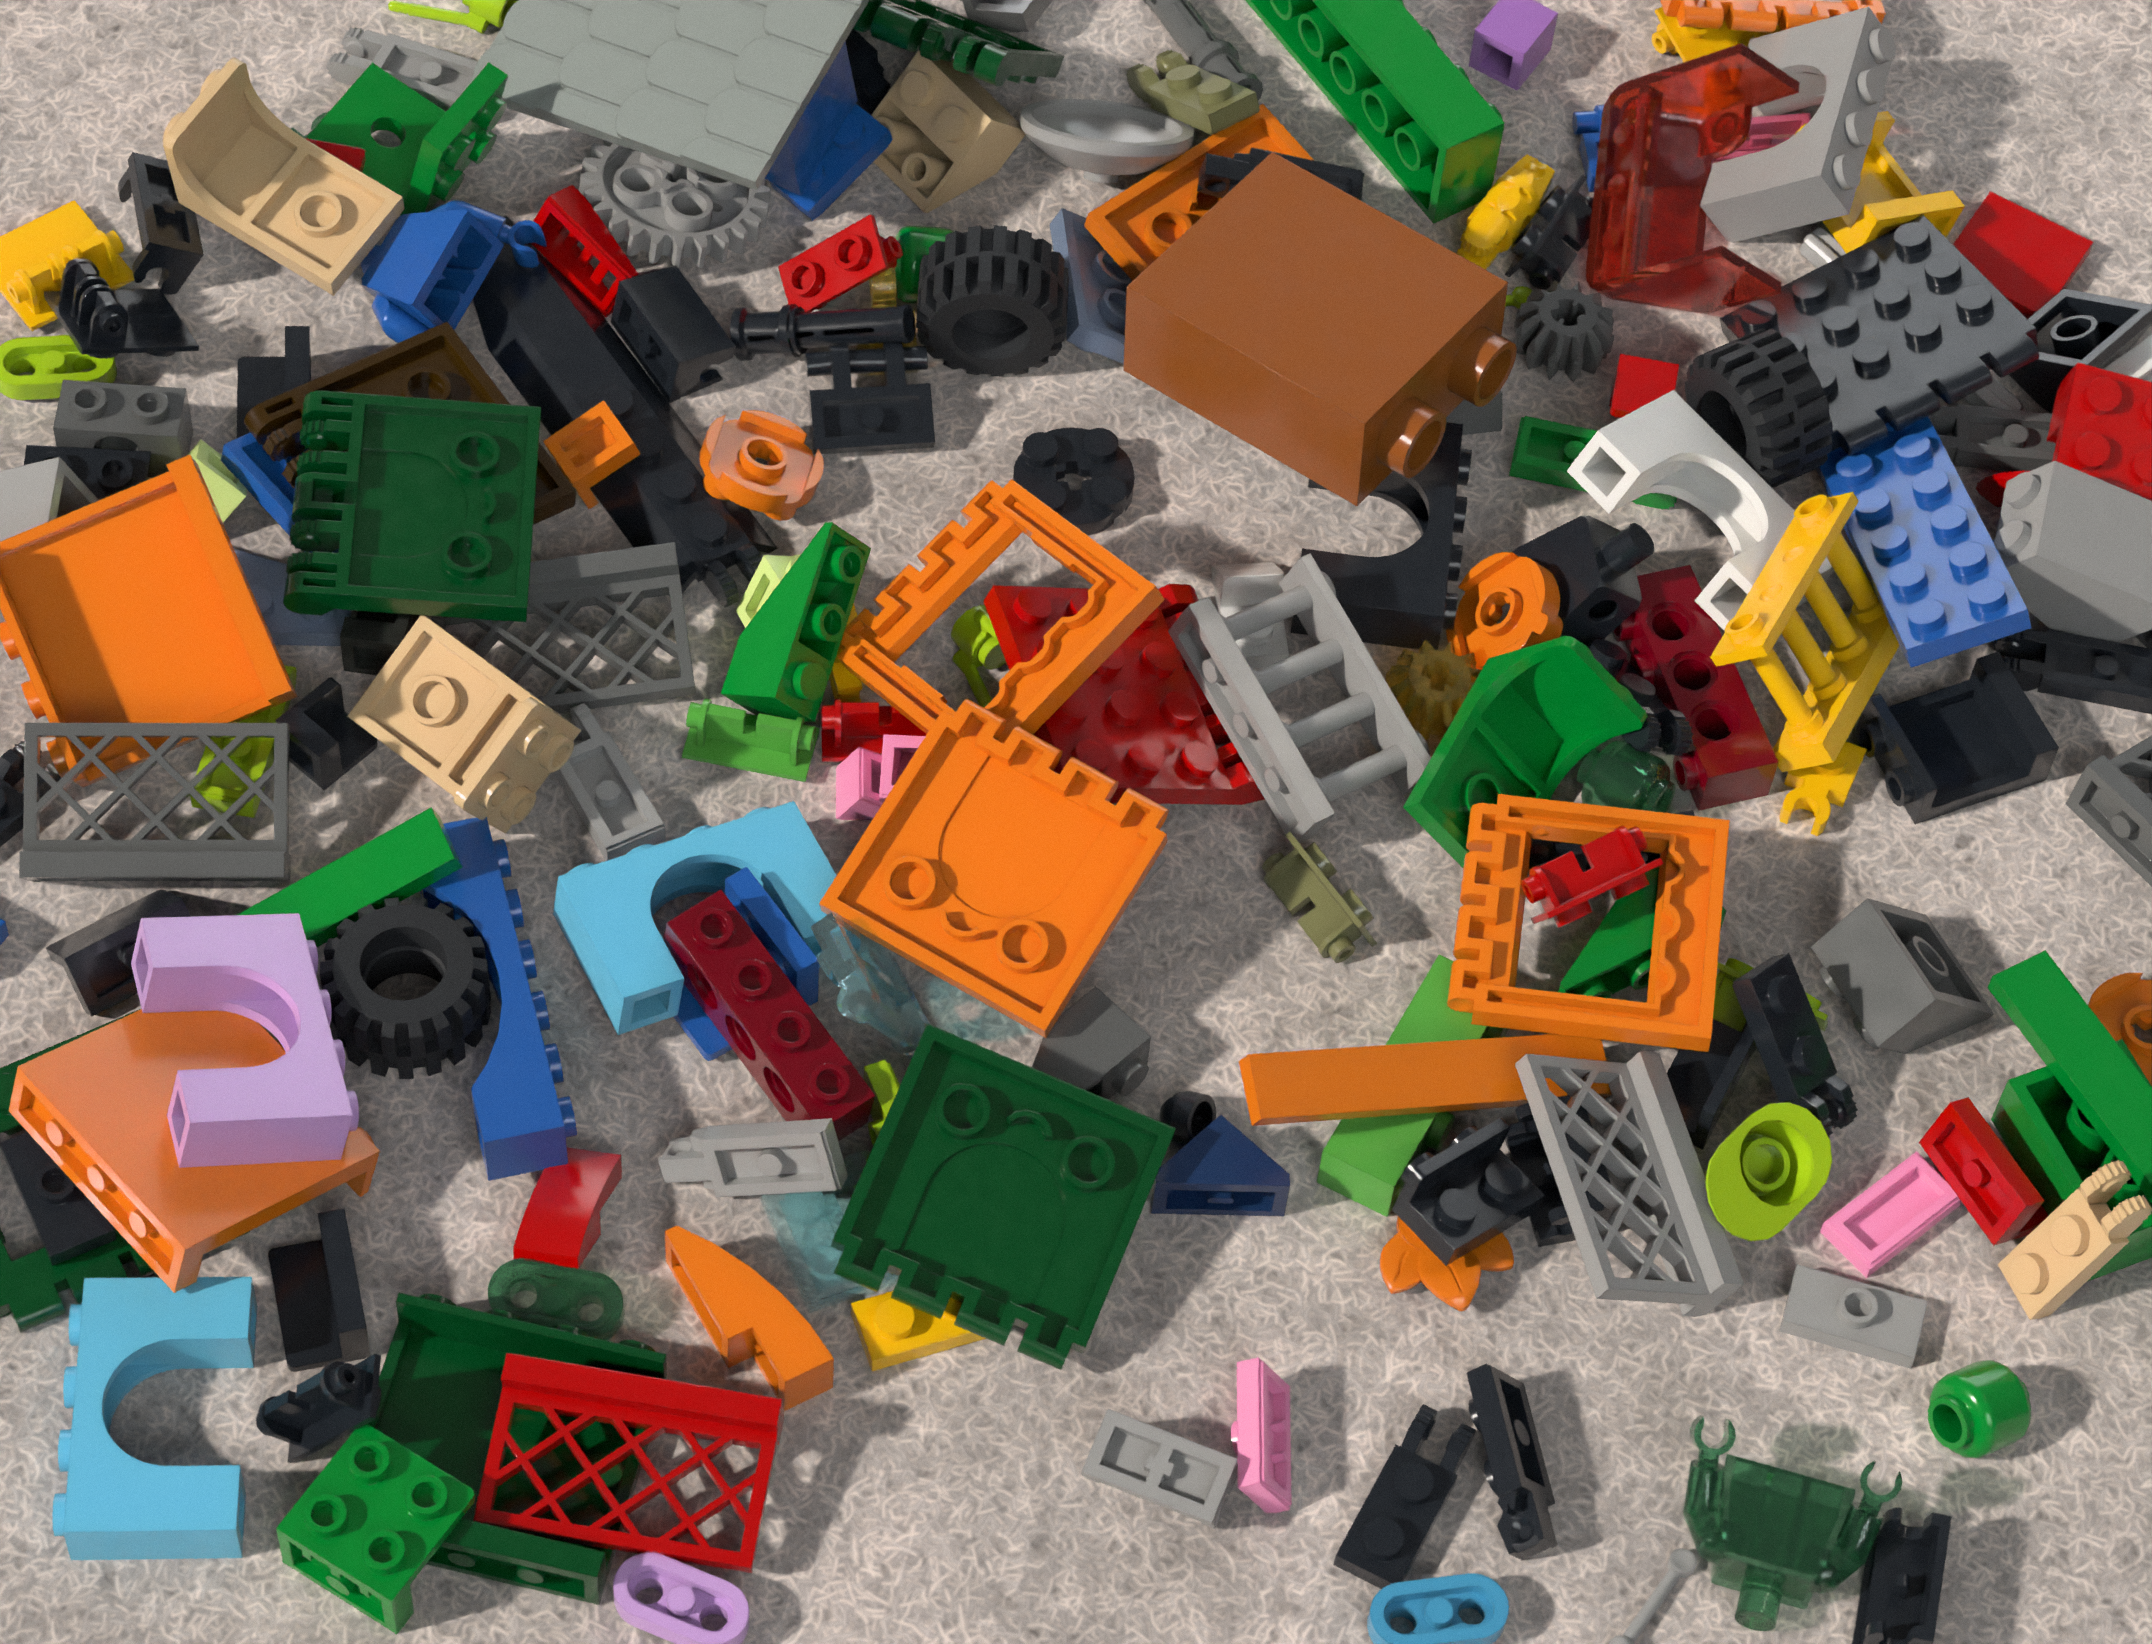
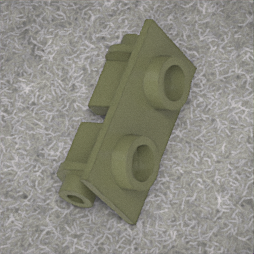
[1262,831,1377,963]

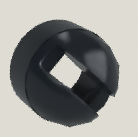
[1159,1091,1216,1144]

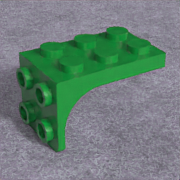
[1403,636,1648,868]

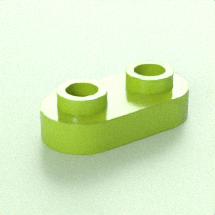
[0,335,117,400]

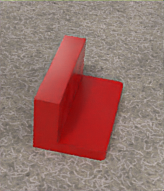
[1919,1097,2048,1246]

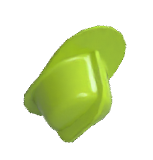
[1705,1102,1832,1241]

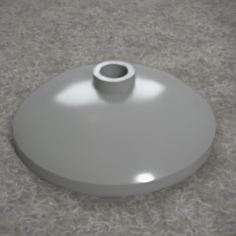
[1019,99,1194,183]

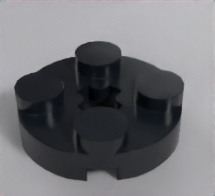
[1013,428,1135,535]

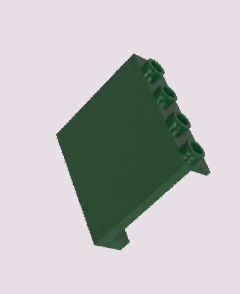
[368,1293,667,1605]

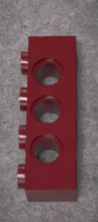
[1612,565,1779,811]
[664,889,875,1141]

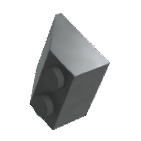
[1811,898,1994,1054]

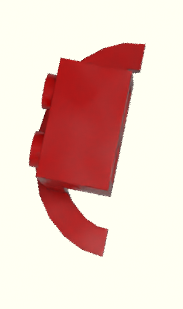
[1976,362,2152,508]

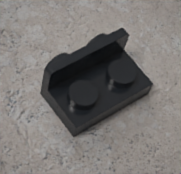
[1392,1117,1545,1266]

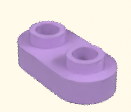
[613,1552,749,1644]

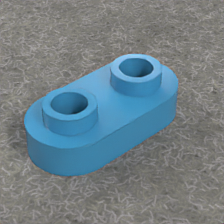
[1367,1573,1509,1644]

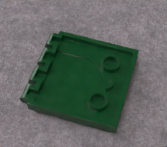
[831,1023,1176,1370]

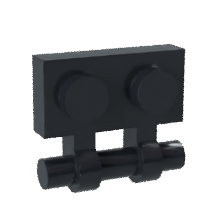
[805,342,935,455]

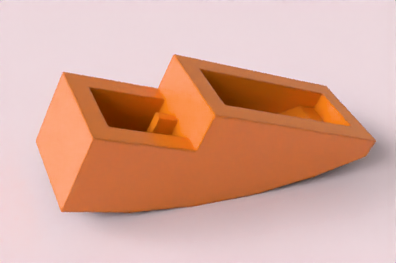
[665,1226,834,1411]

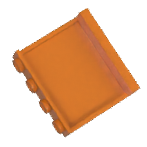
[0,455,298,788]
[9,1009,380,1293]

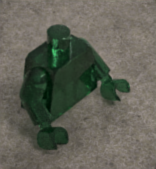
[1683,1415,1903,1631]

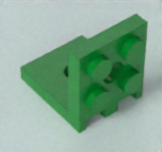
[306,62,509,216]

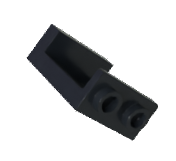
[1856,651,2059,824]

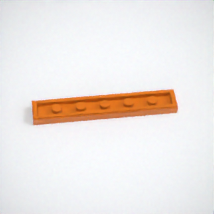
[1239,1034,1612,1126]

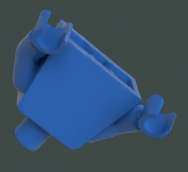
[361,200,547,343]

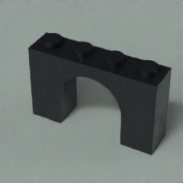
[1291,422,1472,652]

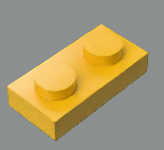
[851,1291,986,1371]

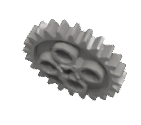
[579,140,771,268]

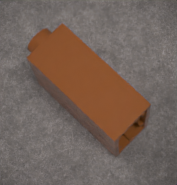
[1123,152,1517,506]

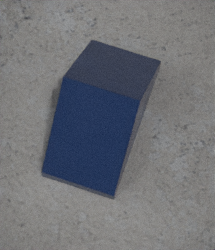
[1151,1115,1290,1216]

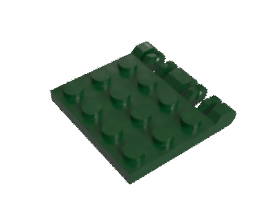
[283,391,541,622]

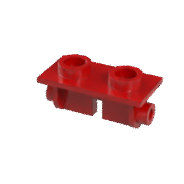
[778,214,903,312]
[821,699,949,762]
[1521,825,1664,928]

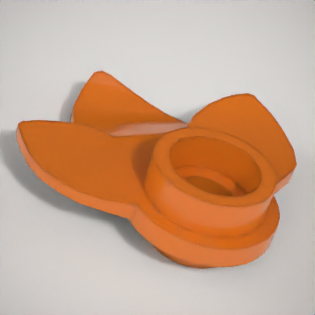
[1380,1216,1514,1312]

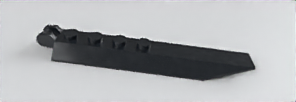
[473,215,778,607]

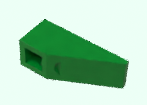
[721,522,871,722]
[1558,866,1727,998]

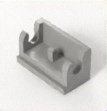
[1082,1409,1237,1529]

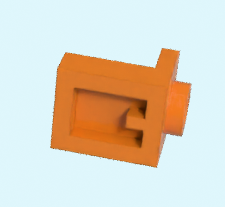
[543,400,641,509]

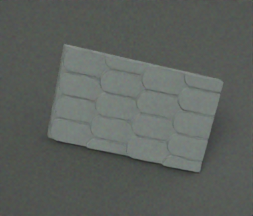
[466,0,869,196]

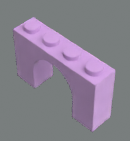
[131,913,359,1168]

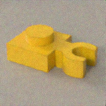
[1779,741,1867,836]

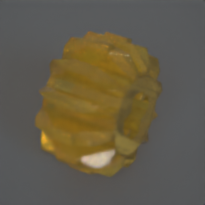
[1385,640,1481,742]

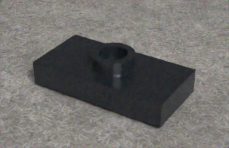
[0,1132,117,1266]

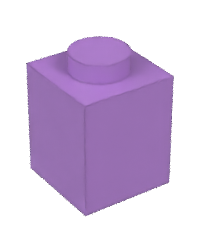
[1468,0,1558,90]

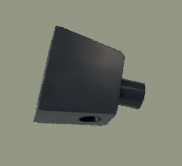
[1512,516,1654,643]

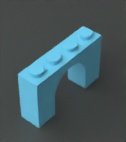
[553,801,859,1035]
[52,1277,257,1560]

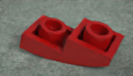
[513,1147,622,1269]

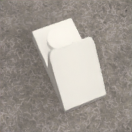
[1211,562,1289,668]

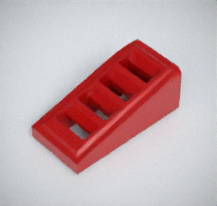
[531,185,639,317]

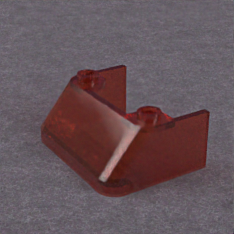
[1586,43,1800,314]

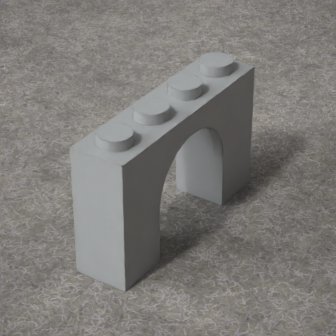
[1700,7,1896,243]

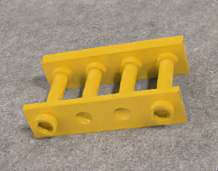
[1710,492,1900,772]

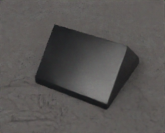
[2009,289,2152,413]

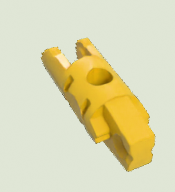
[1456,154,1555,270]

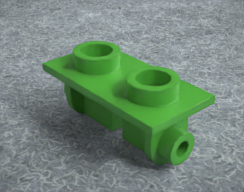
[682,698,820,782]

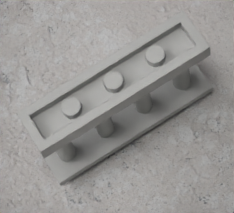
[1168,553,1431,847]

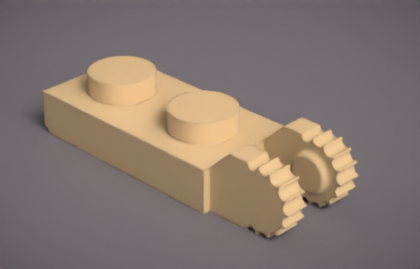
[1997,1160,2152,1320]

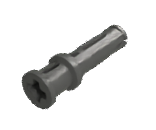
[1143,0,1263,101]

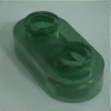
[488,1258,625,1340]

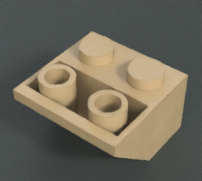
[871,50,1026,213]

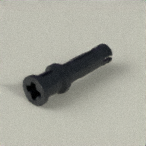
[730,304,916,361]

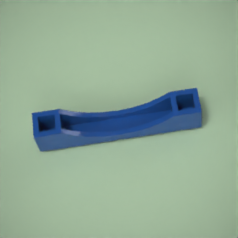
[420,817,577,1181]

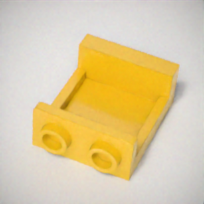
[1795,111,1965,253]

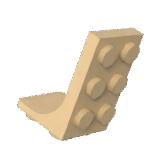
[163,57,405,296]
[347,615,581,834]

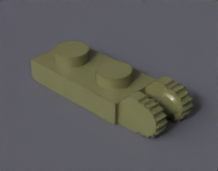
[1126,50,1260,135]

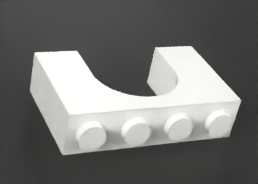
[1567,390,1834,631]

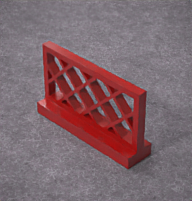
[473,1353,784,1573]

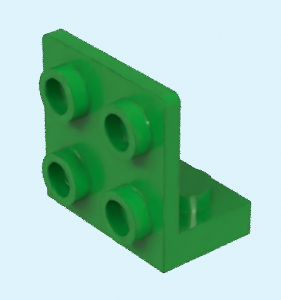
[276,1424,475,1634]

